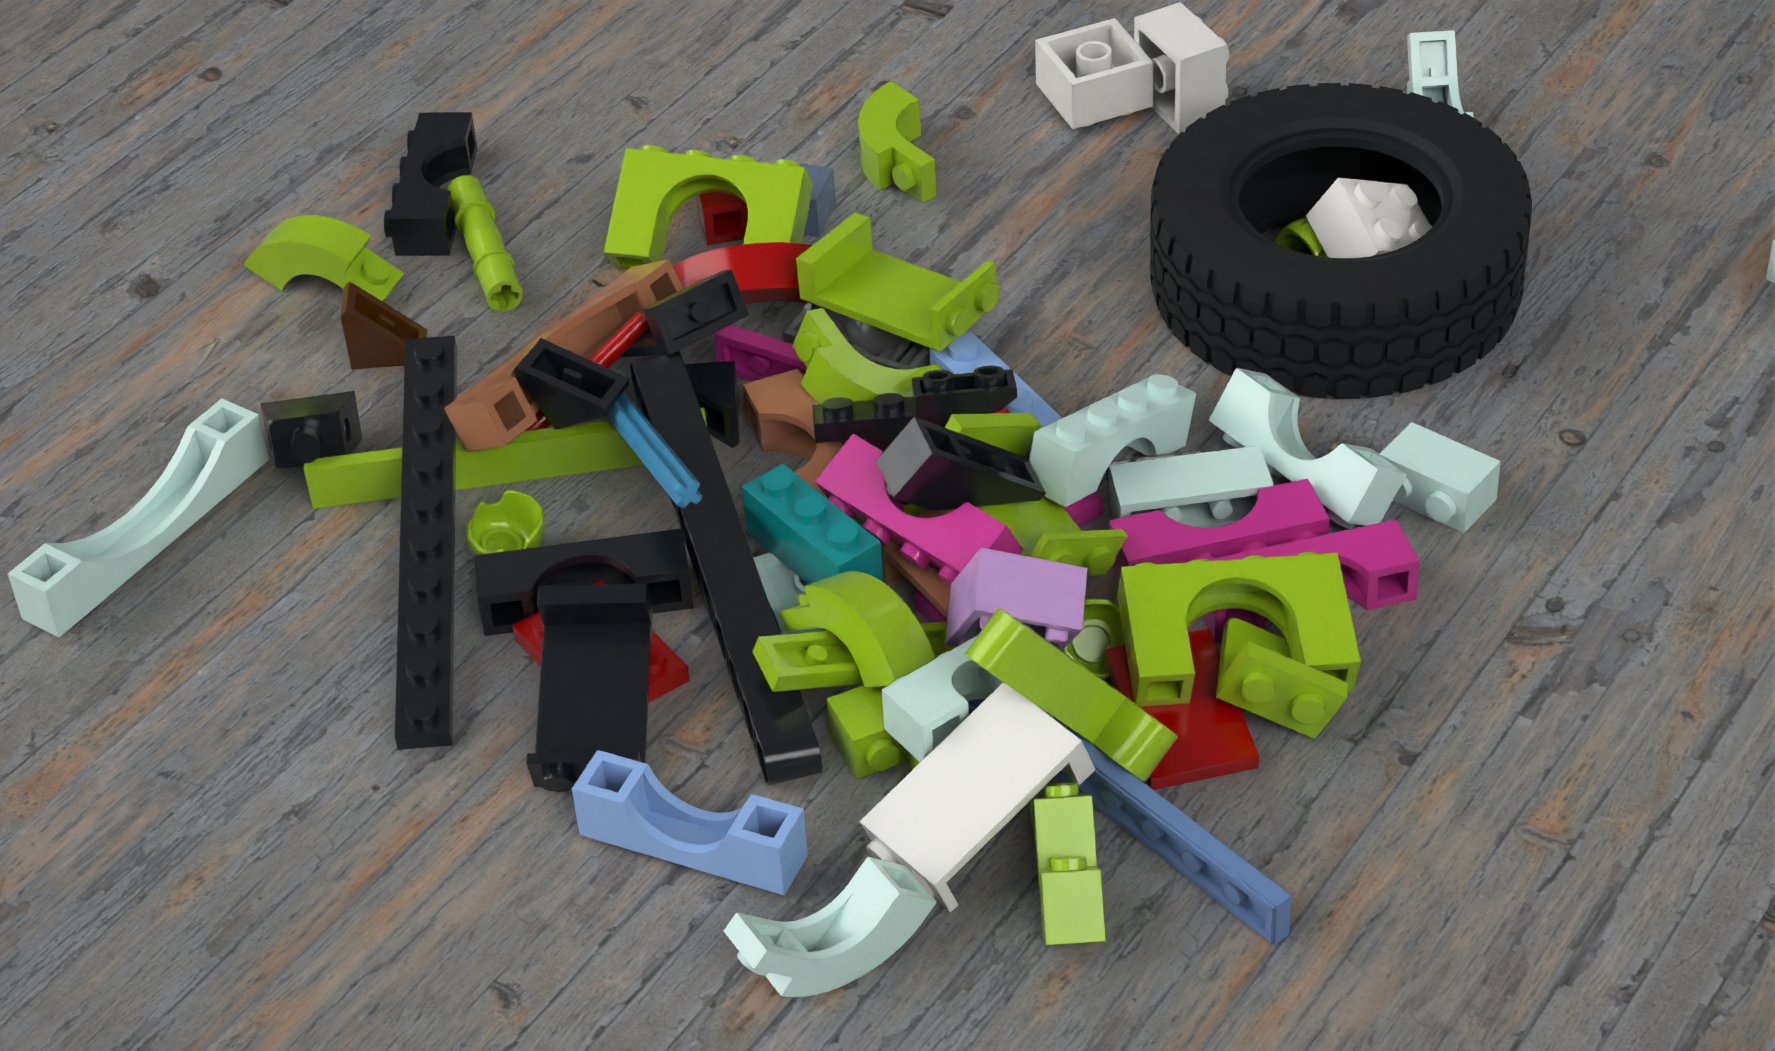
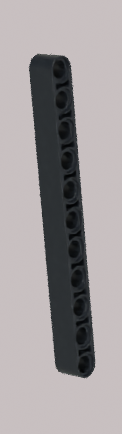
[630,351,823,786]

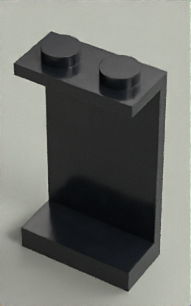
[619,270,749,358]
[526,583,653,792]

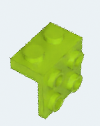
[1216,618,1348,739]

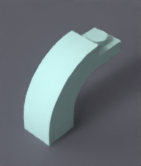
[1407,30,1474,118]
[724,857,937,997]

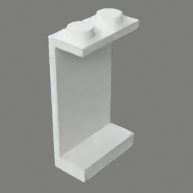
[859,682,1096,913]

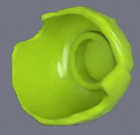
[465,490,544,556]
[1062,599,1125,679]

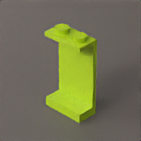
[796,212,999,352]
[945,413,1128,576]

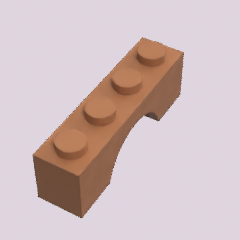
[743,369,843,499]

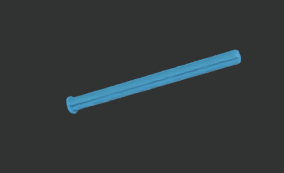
[605,392,703,508]

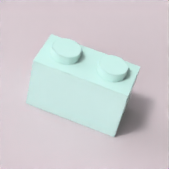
[1379,422,1501,533]

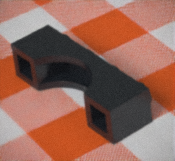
[384,112,478,256]
[475,528,693,636]

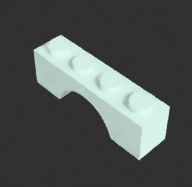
[1209,368,1407,529]
[1029,374,1196,507]

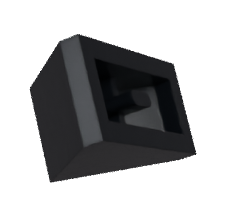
[516,338,629,430]
[685,361,740,448]

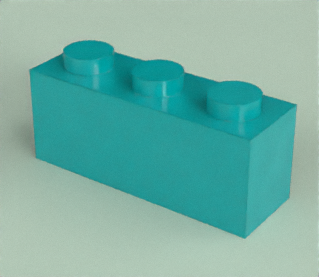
[742,464,884,584]

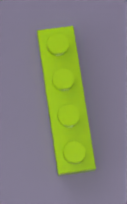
[752,621,956,692]

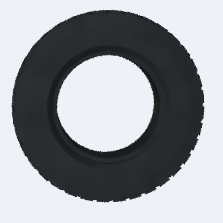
[1150,83,1532,399]

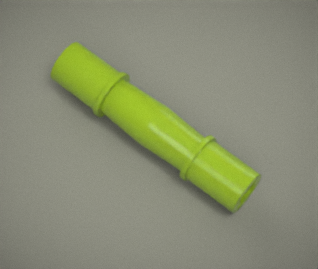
[447,175,523,312]

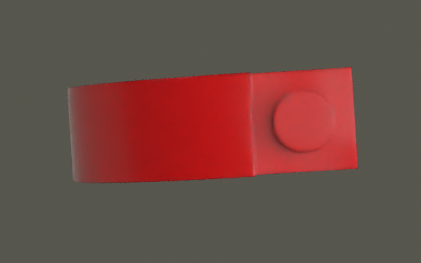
[673,242,812,304]

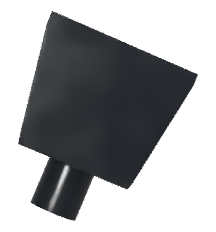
[261,391,362,469]

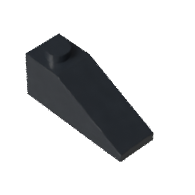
[876,417,1046,511]

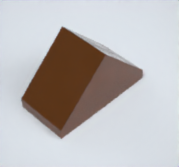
[341,281,427,370]

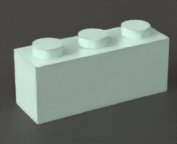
[1109,445,1274,528]

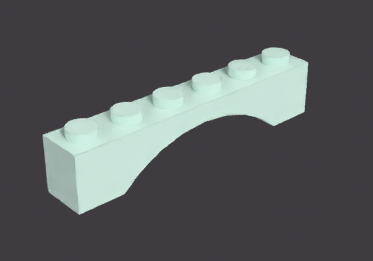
[8,398,270,638]

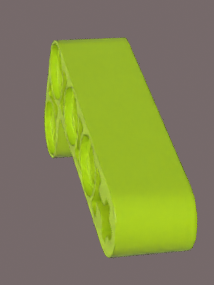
[965,607,1178,782]

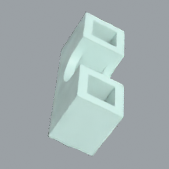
[882,622,1036,762]

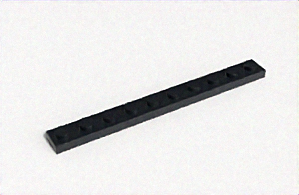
[395,336,457,750]

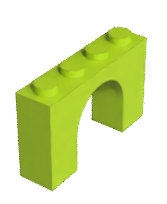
[604,145,814,270]
[1117,552,1361,707]

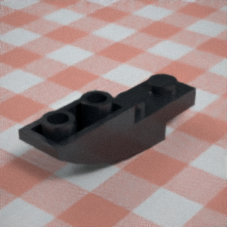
[812,365,1017,452]

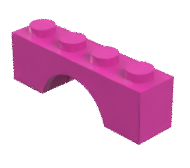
[815,434,1023,588]
[1109,479,1330,580]
[1202,520,1420,643]

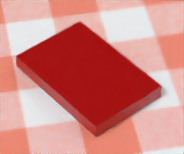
[1104,628,1259,790]

